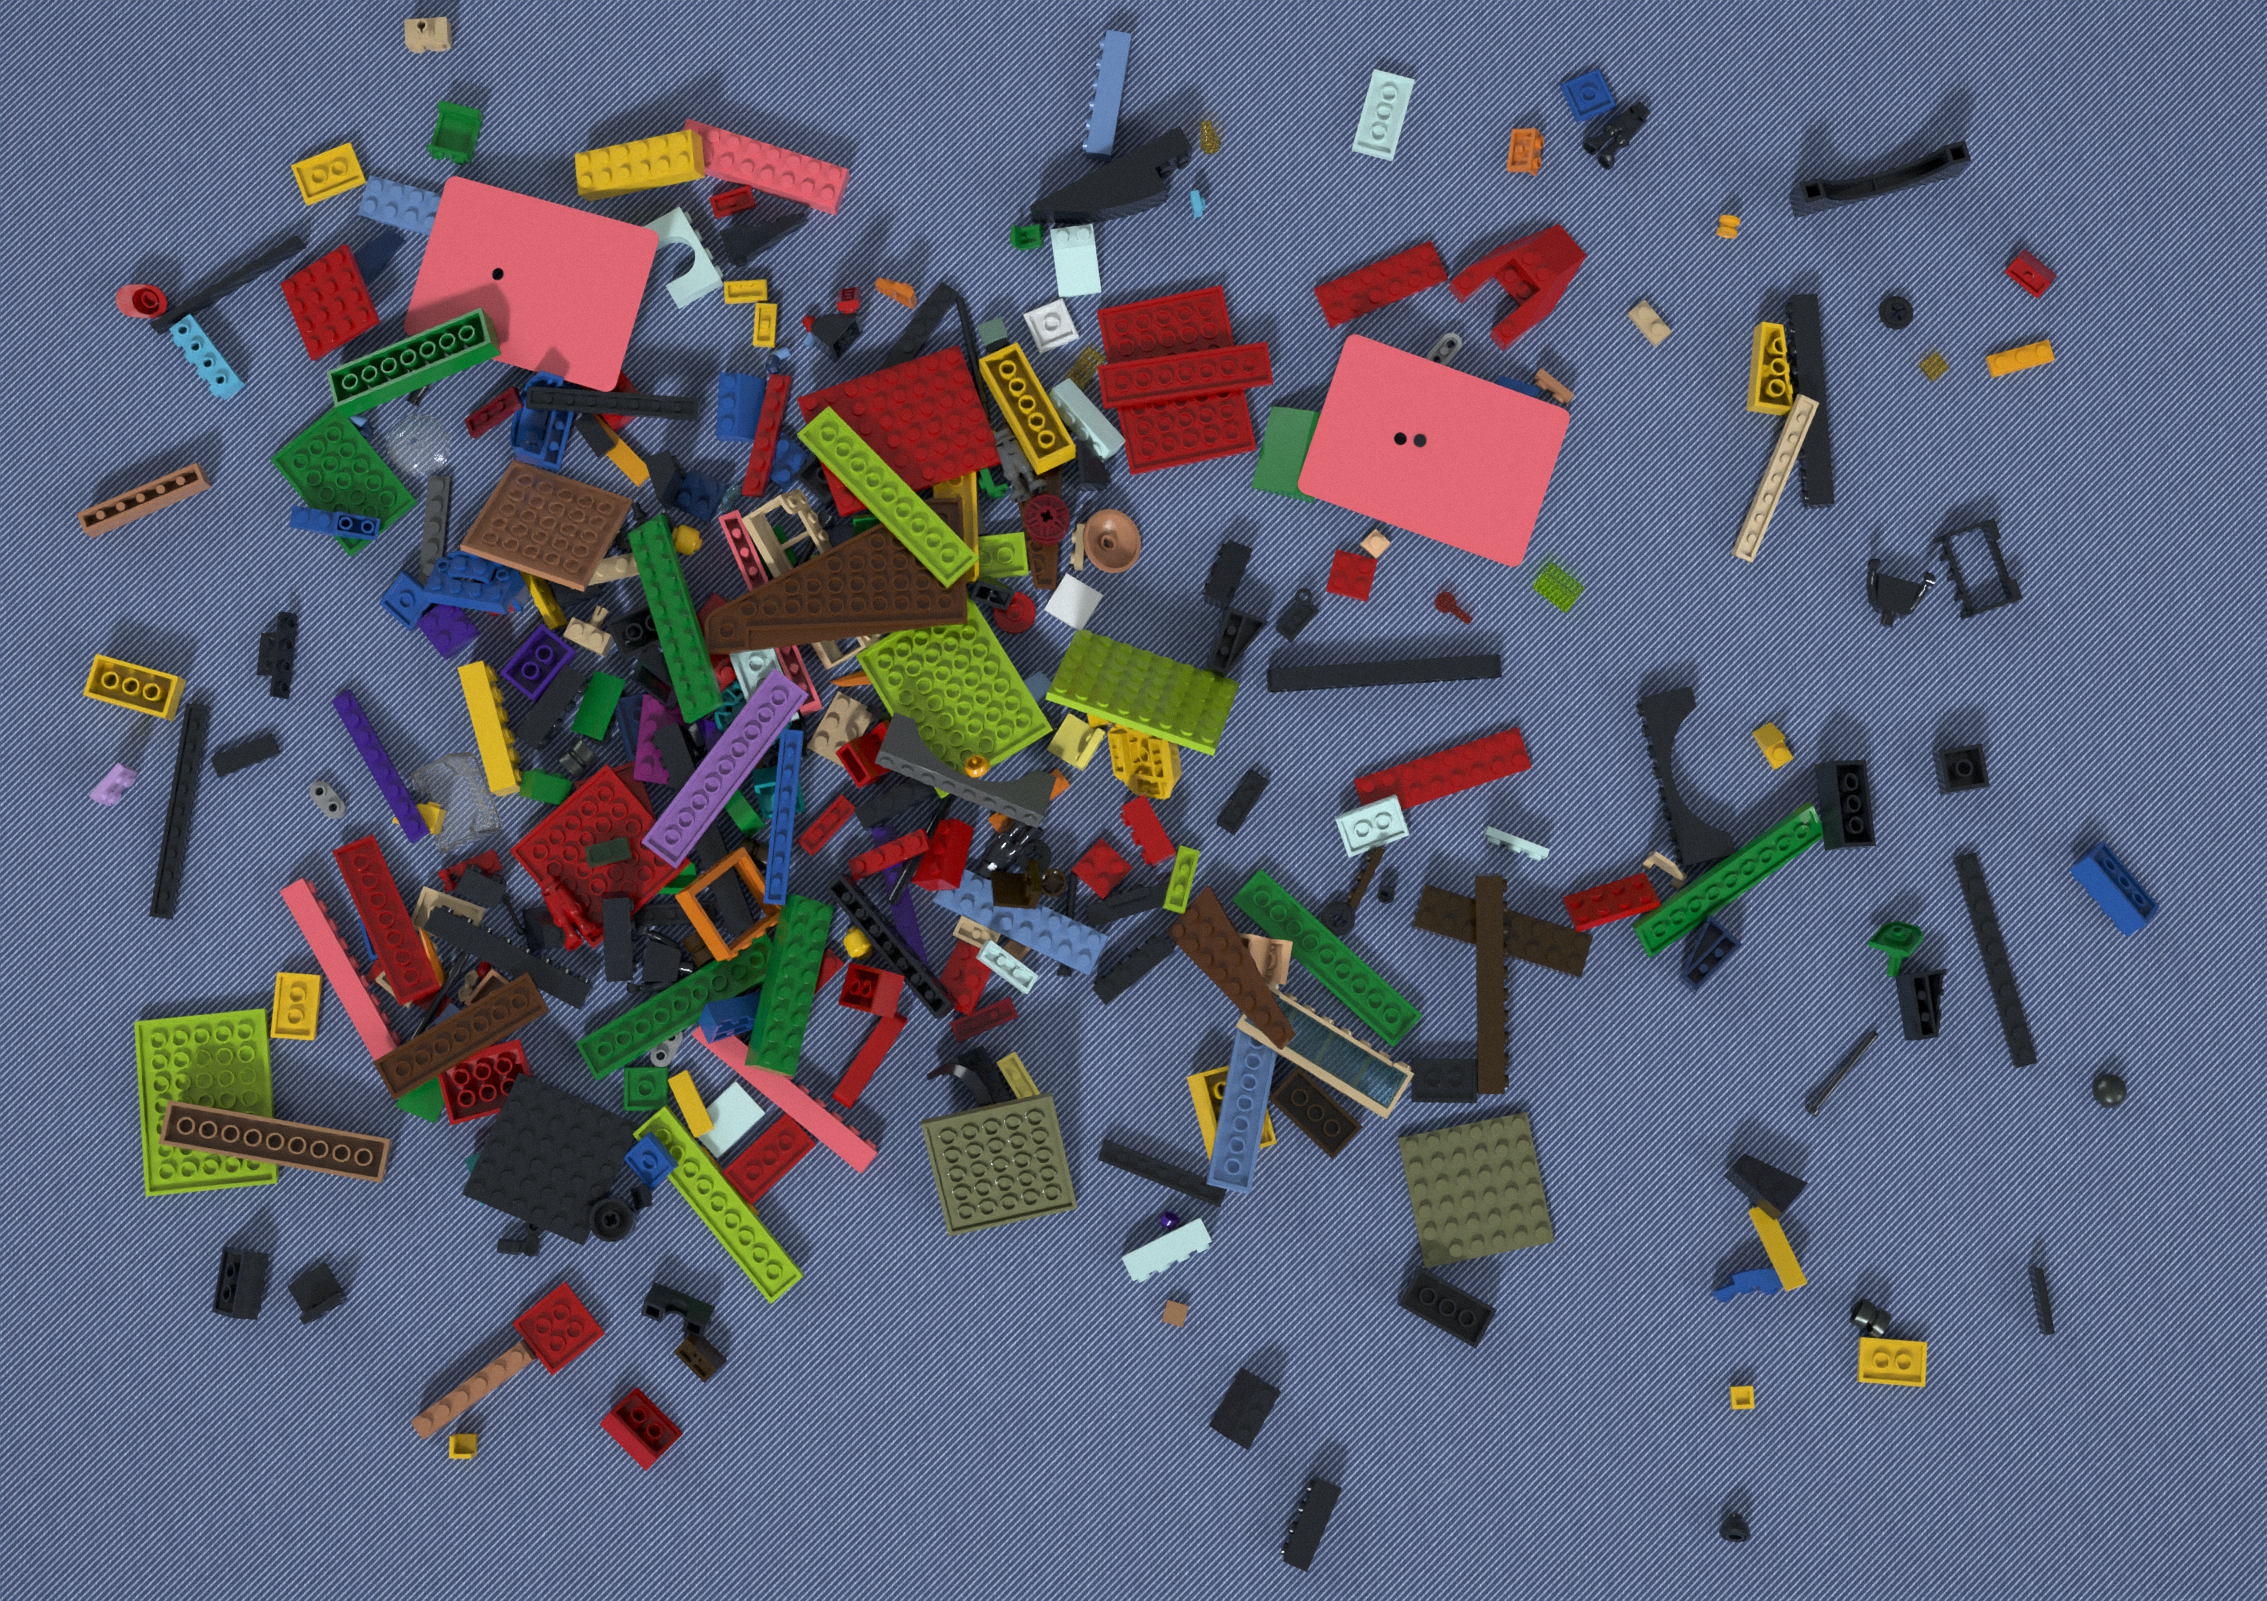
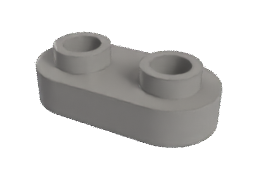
[1426,333,1462,366]
[309,781,347,820]
[650,1031,684,1067]

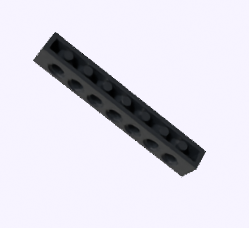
[825,873,959,1019]

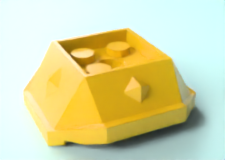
[1107,723,1182,800]

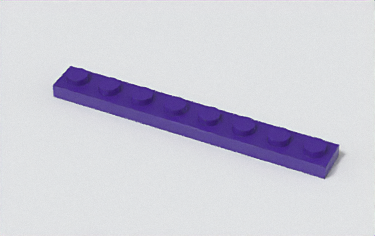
[331,689,431,843]
[871,824,929,998]

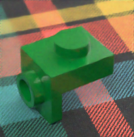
[1009,224,1044,251]
[978,467,1009,499]

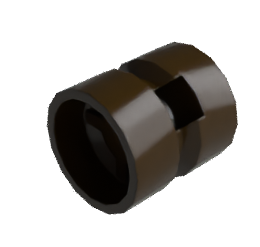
[740,837,769,871]
[1040,868,1067,899]
[682,931,715,968]

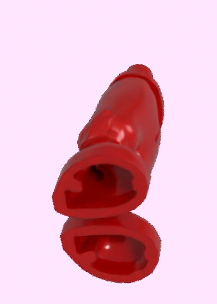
[539,875,602,951]

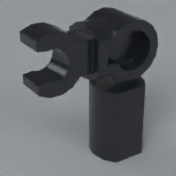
[497,1222,543,1257]

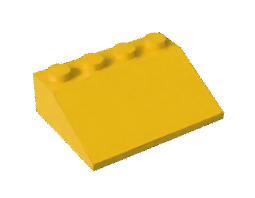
[1187,1066,1277,1162]

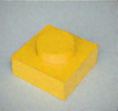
[1729,1385,1755,1410]

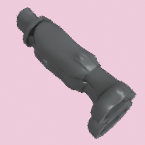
[993,428,1048,503]

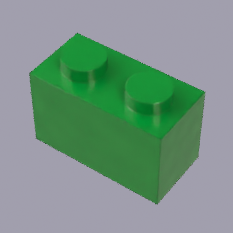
[519,768,572,806]

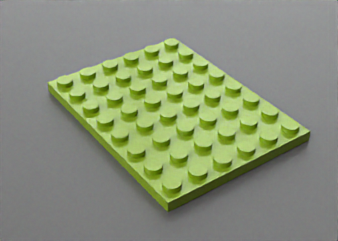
[856,589,1053,799]
[1045,629,1240,756]
[134,1008,279,1197]

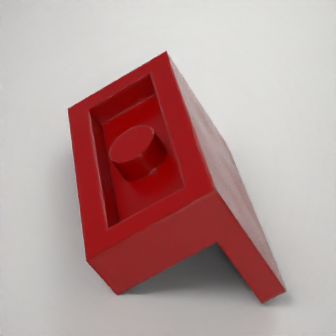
[2005,249,2057,299]

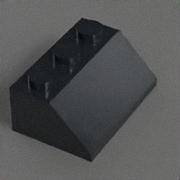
[810,312,863,363]
[644,450,686,512]
[212,1246,269,1320]
[1209,1368,1281,1450]

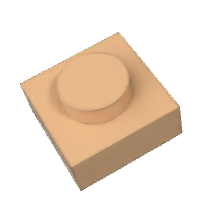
[1360,529,1391,559]

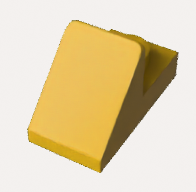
[1752,722,1794,770]

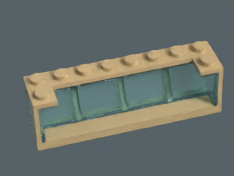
[1235,980,1414,1119]

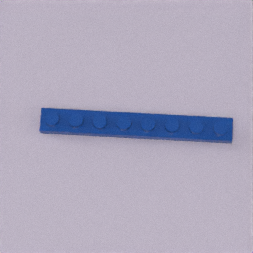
[763,729,804,905]

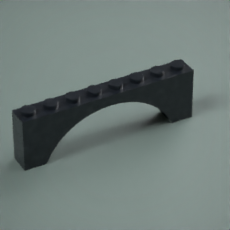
[1789,140,1971,218]
[1636,686,1735,868]

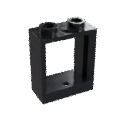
[632,646,679,712]

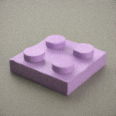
[89,763,138,806]

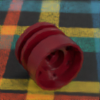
[1024,494,1070,546]

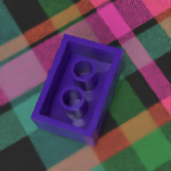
[500,623,579,703]

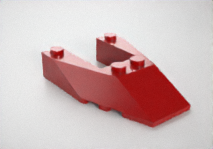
[1448,224,1587,352]

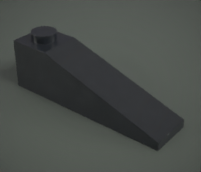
[719,213,807,267]

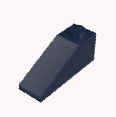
[354,228,406,287]

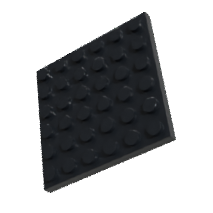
[461,1072,640,1246]

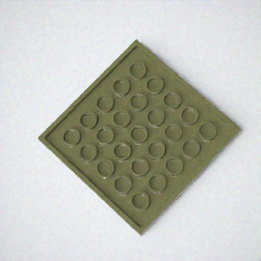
[921,1092,1078,1237]
[1397,1112,1554,1268]

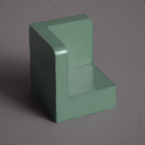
[977,317,1008,353]

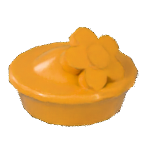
[964,755,990,778]

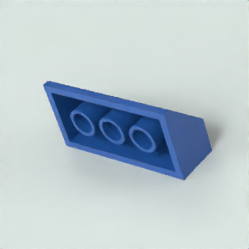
[2070,840,2160,937]

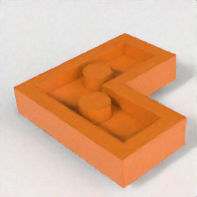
[875,277,918,310]

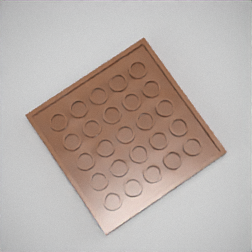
[461,459,634,592]

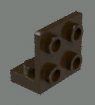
[990,859,1041,909]

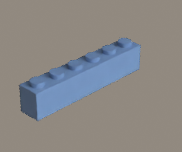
[1083,30,1132,162]

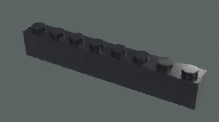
[423,905,593,1010]

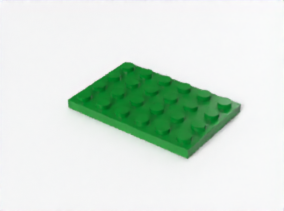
[270,407,418,557]

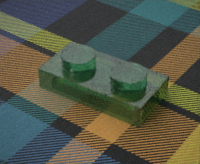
[584,837,633,869]

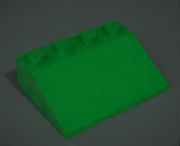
[1251,406,1321,503]

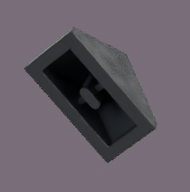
[968,576,1016,611]

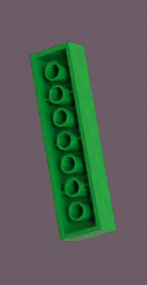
[326,307,501,418]
[744,894,834,1076]

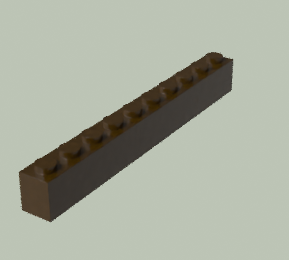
[1475,873,1509,1094]

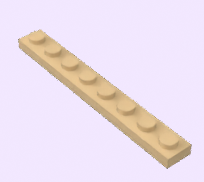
[1731,394,1819,563]

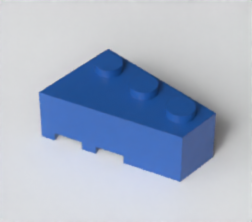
[698,993,761,1044]

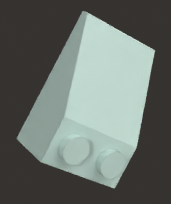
[1050,224,1101,298]

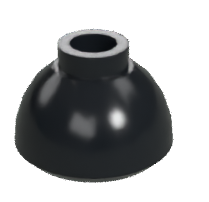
[1719,1513,1751,1542]

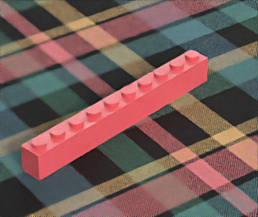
[718,510,822,717]
[280,878,402,1061]
[692,1025,879,1173]

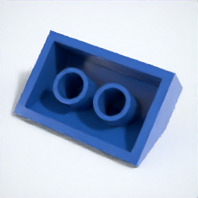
[716,372,765,442]

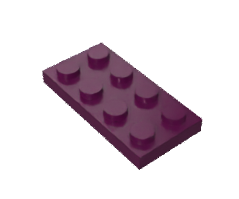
[633,694,684,785]

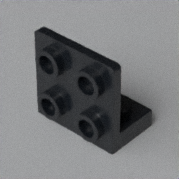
[288,1263,348,1325]

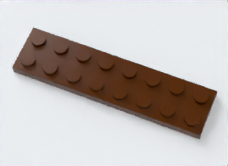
[373,972,550,1101]

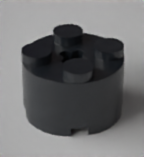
[589,1197,637,1242]

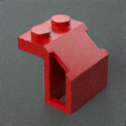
[835,720,891,788]

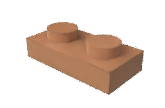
[1533,368,1575,406]

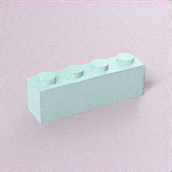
[1048,378,1126,462]
[1121,1217,1212,1283]

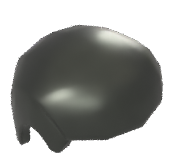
[2092,1074,2127,1108]

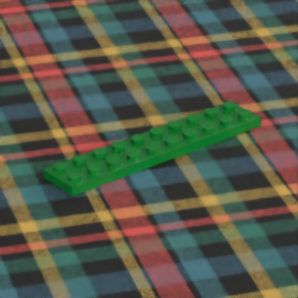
[627,514,724,724]
[1631,801,1823,958]
[1231,869,1422,1048]
[576,933,773,1081]

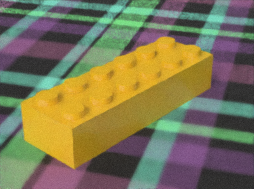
[575,129,705,201]
[979,342,1076,475]
[458,660,524,797]

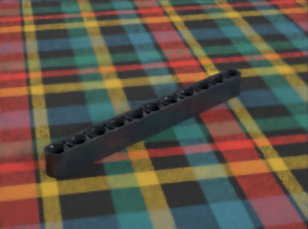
[1266,654,1502,693]

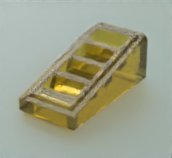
[1063,347,1106,391]

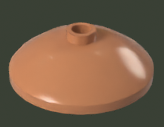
[1083,509,1141,573]

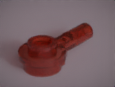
[1435,592,1473,625]

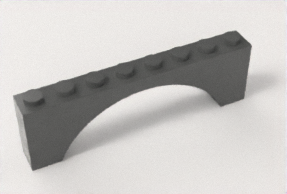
[875,712,1057,828]

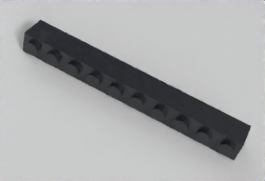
[1785,294,1835,509]
[854,709,1057,831]
[651,722,756,935]

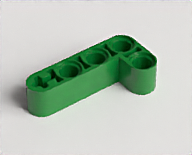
[724,788,766,838]

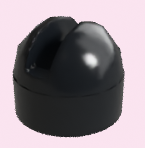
[1377,886,1395,904]

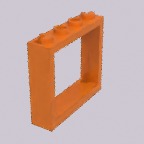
[675,847,782,962]

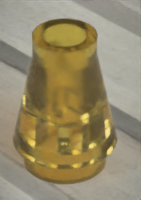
[1200,120,1221,154]

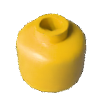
[671,524,703,556]
[843,926,874,960]

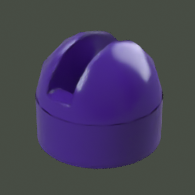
[1160,1211,1179,1231]

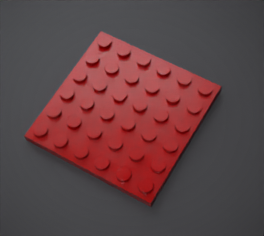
[509,764,692,949]

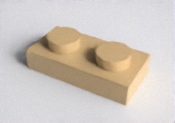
[1627,300,1672,347]
[1070,524,1085,570]
[952,916,1001,949]

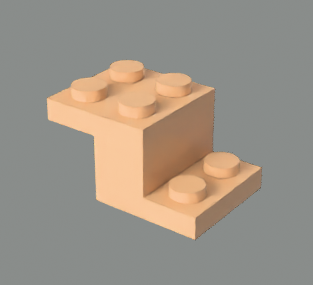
[1238,933,1293,985]

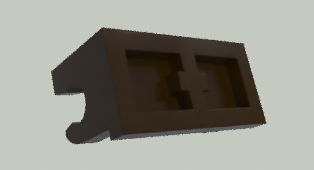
[674,1335,727,1383]

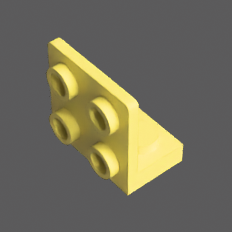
[1047,713,1106,772]

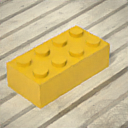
[83,654,186,722]

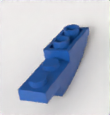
[289,505,381,541]
[1711,1268,1783,1302]

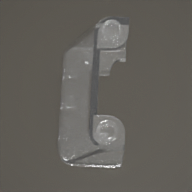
[410,752,502,854]

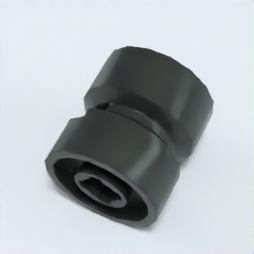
[557,738,599,778]
[1849,1298,1892,1338]

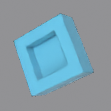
[1190,190,1206,218]

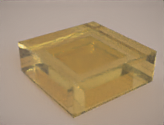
[1919,352,1950,383]

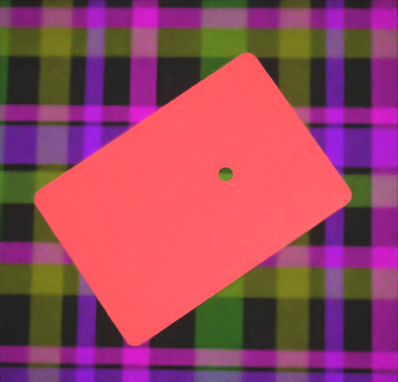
[404,176,659,392]
[1298,334,1570,567]

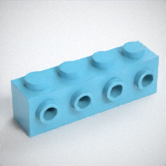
[169,314,245,400]

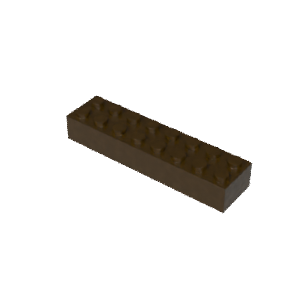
[1411,884,1593,979]

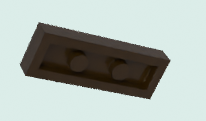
[1346,846,1385,910]

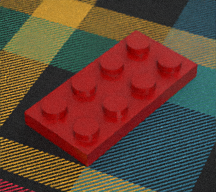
[1562,872,1660,932]
[722,1113,817,1205]

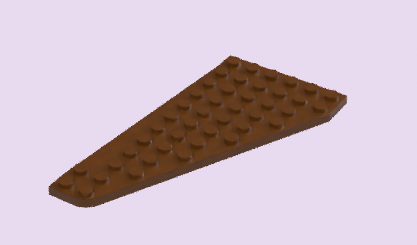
[704,497,968,655]

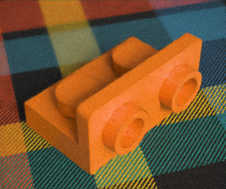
[1506,128,1544,176]

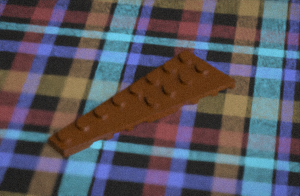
[1002,417,1066,591]
[1166,885,1296,1050]

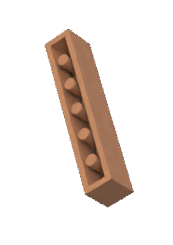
[77,463,212,538]
[410,1341,538,1440]

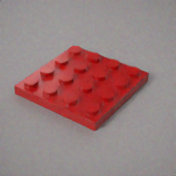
[280,244,381,361]

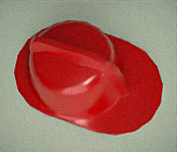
[115,284,167,318]

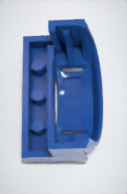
[510,371,580,471]
[423,550,530,614]

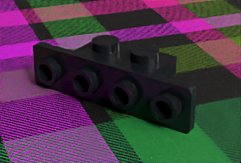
[257,611,297,699]
[1086,882,1168,927]

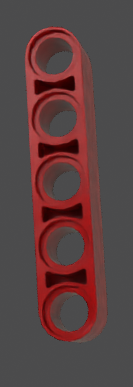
[832,1011,908,1109]

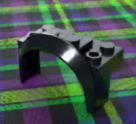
[927,1045,1012,1108]

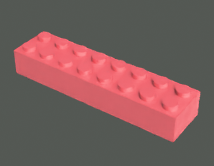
[683,118,850,216]

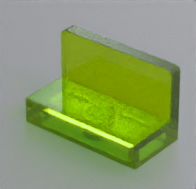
[1532,563,1585,613]

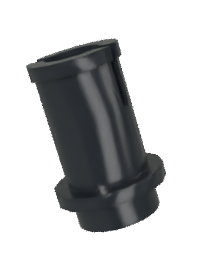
[406,384,430,407]

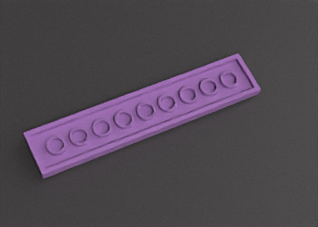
[642,668,809,869]

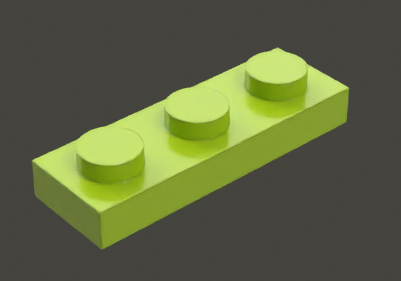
[1162,845,1200,914]

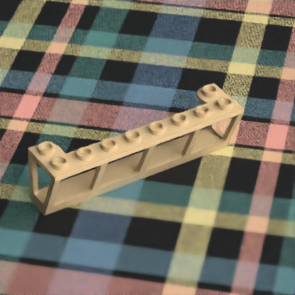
[741,489,884,670]

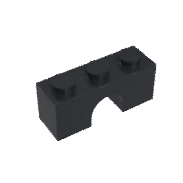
[641,1282,715,1339]

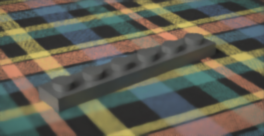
[419,475,452,605]

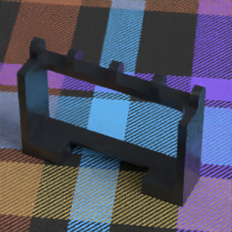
[1933,518,2023,620]

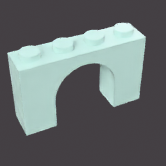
[644,207,724,309]

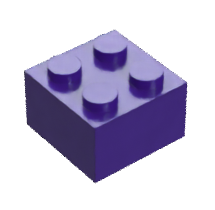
[416,604,481,660]

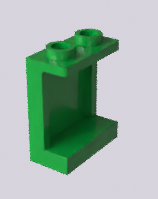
[426,100,484,165]

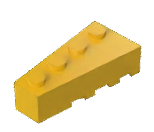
[1746,322,1793,417]

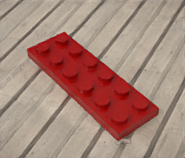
[1314,241,1448,329]

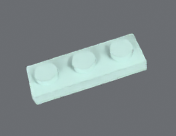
[1484,826,1550,861]
[975,939,1038,994]

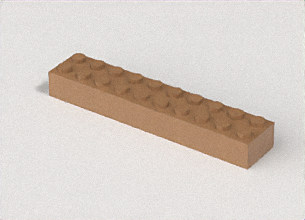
[159,1100,393,1183]

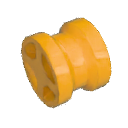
[1716,215,1741,238]

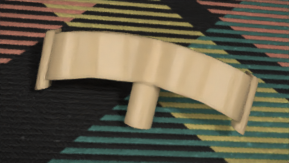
[458,970,480,1003]

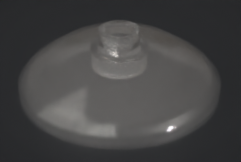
[386,413,451,477]

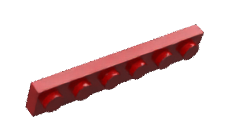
[741,374,793,498]

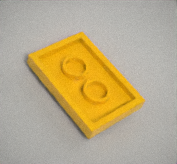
[291,142,367,206]
[270,972,322,1041]
[1857,1337,1927,1387]

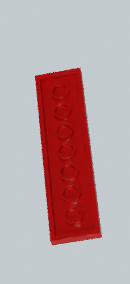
[1097,342,1273,409]
[1354,727,1532,810]
[332,834,441,1006]

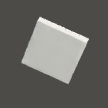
[1023,298,1079,354]
[1044,573,1103,631]

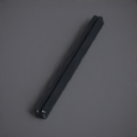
[887,793,957,906]

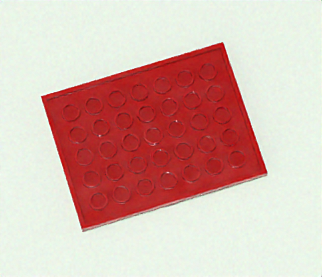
[1097,285,1257,476]
[797,345,1001,517]

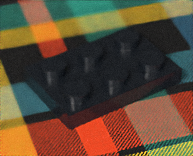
[1411,1058,1477,1103]

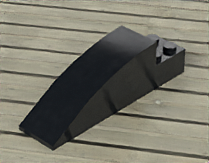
[1030,126,1192,224]

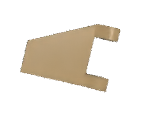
[1642,851,1688,889]

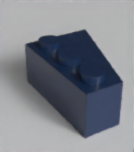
[1679,915,1742,995]

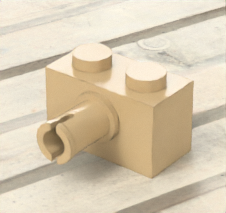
[404,17,452,53]
[563,605,614,658]

